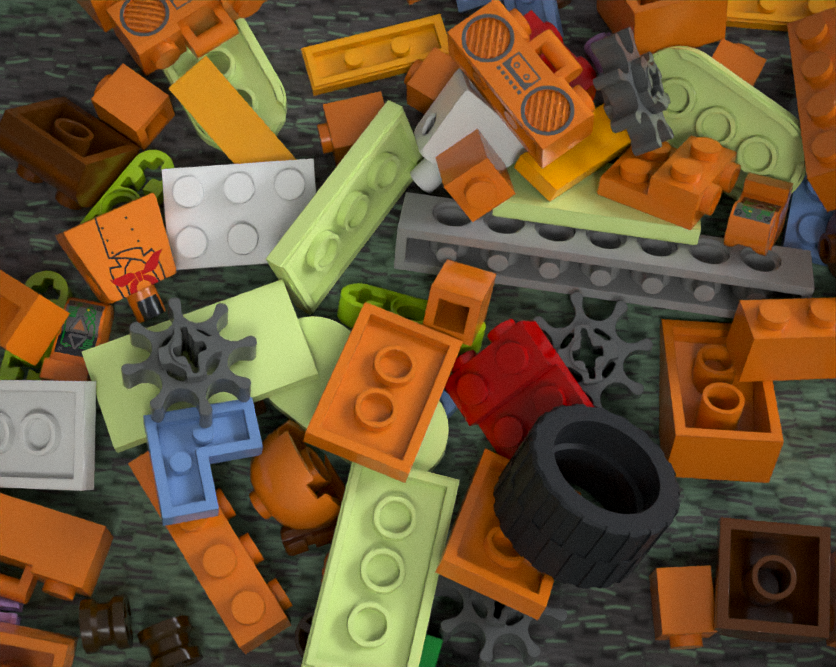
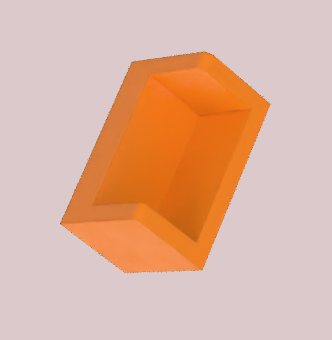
[0,270,70,366]

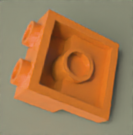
[597,135,741,230]

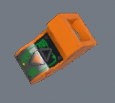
[724,172,794,256]
[39,297,114,381]

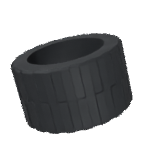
[493,404,681,589]

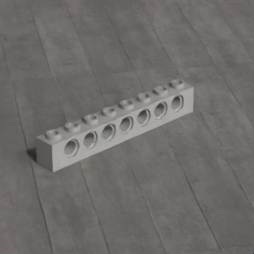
[394,192,815,319]

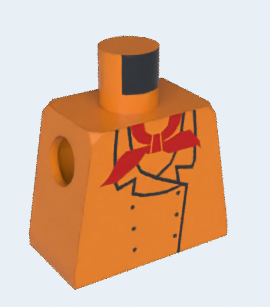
[55,192,176,323]

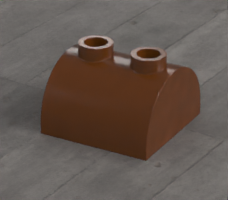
[0,96,140,210]
[714,517,831,643]

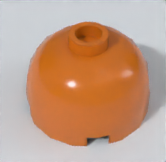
[249,420,345,530]

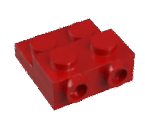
[444,319,594,460]

